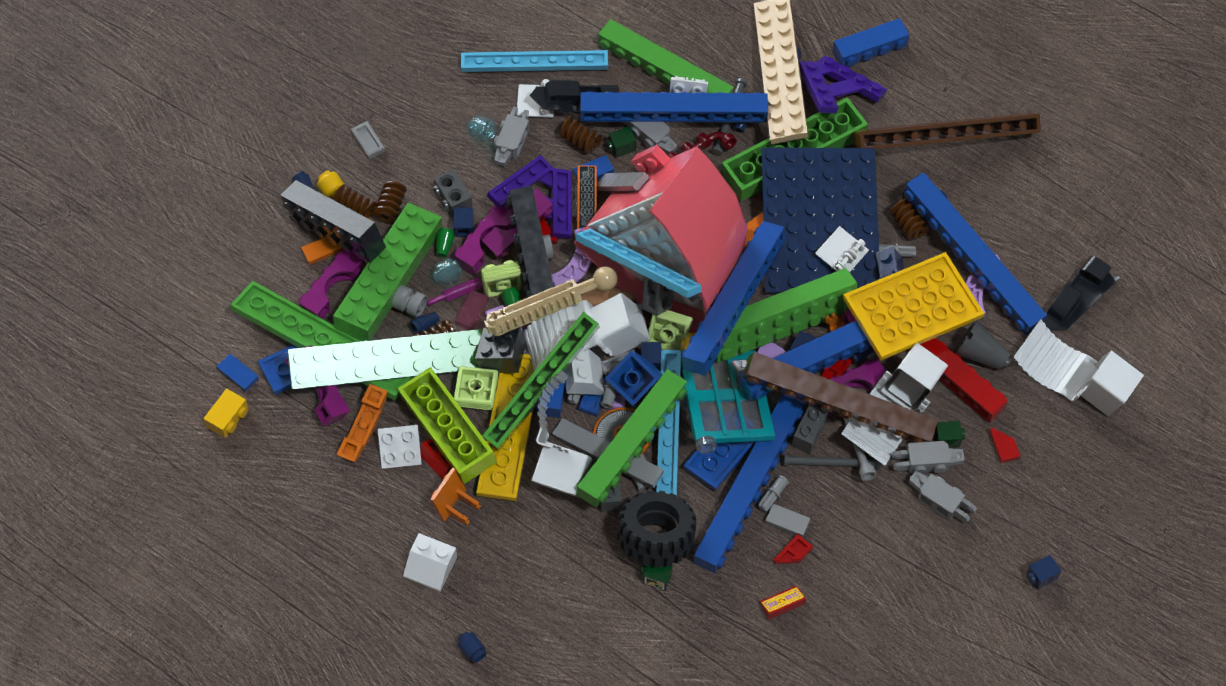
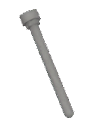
[843,418,877,481]

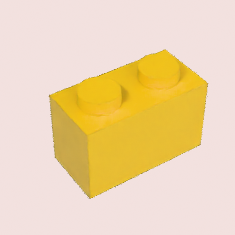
[203,388,248,438]

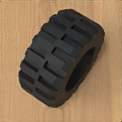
[617,490,697,568]

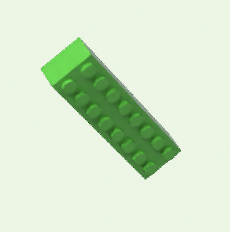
[721,97,868,202]
[333,203,442,341]
[715,268,857,363]

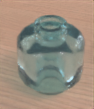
[468,115,497,141]
[432,258,462,286]

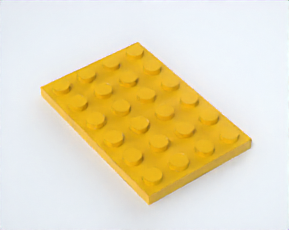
[843,252,985,360]

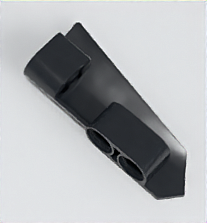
[530,80,620,114]
[1043,256,1120,331]

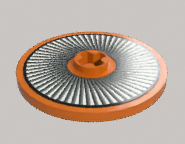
[593,407,652,455]

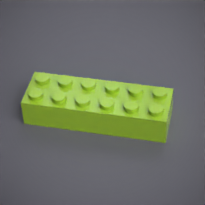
[397,367,497,484]

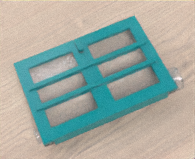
[681,351,775,453]

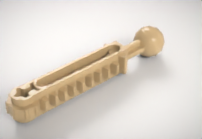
[484,266,617,336]

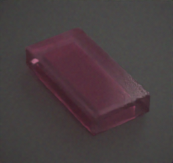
[455,290,489,330]

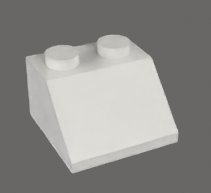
[564,349,605,395]
[403,533,457,592]

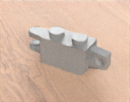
[493,106,529,167]
[623,122,677,154]
[892,441,964,474]
[908,471,977,523]

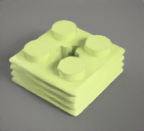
[481,260,523,298]
[647,310,693,354]
[454,366,498,410]

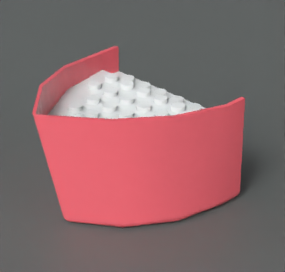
[574,145,747,333]

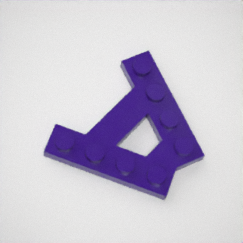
[799,55,887,113]
[487,155,572,239]

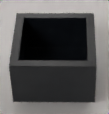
[475,327,527,373]

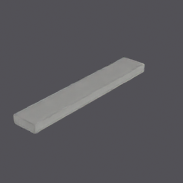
[597,172,649,191]
[552,418,664,488]

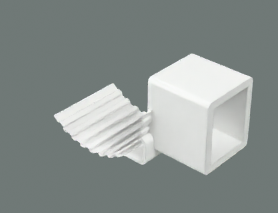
[524,293,650,372]
[1014,319,1144,416]
[841,343,948,465]
[531,371,593,498]

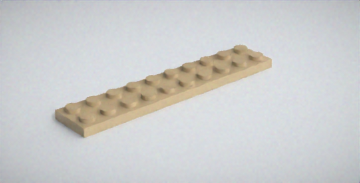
[754,0,809,144]

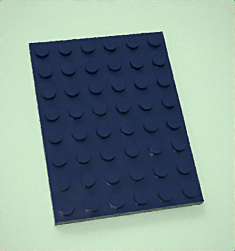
[761,148,880,294]

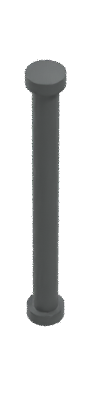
[711,78,747,156]
[784,454,881,469]

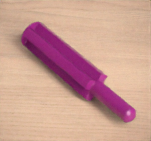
[427,277,483,306]

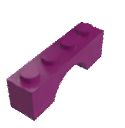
[482,188,553,259]
[454,205,512,276]
[299,250,365,319]
[285,345,350,427]
[814,358,886,416]

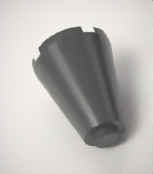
[955,321,1012,370]

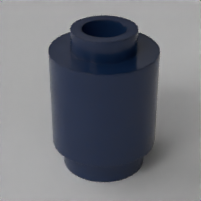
[457,632,487,664]

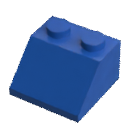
[605,350,663,406]

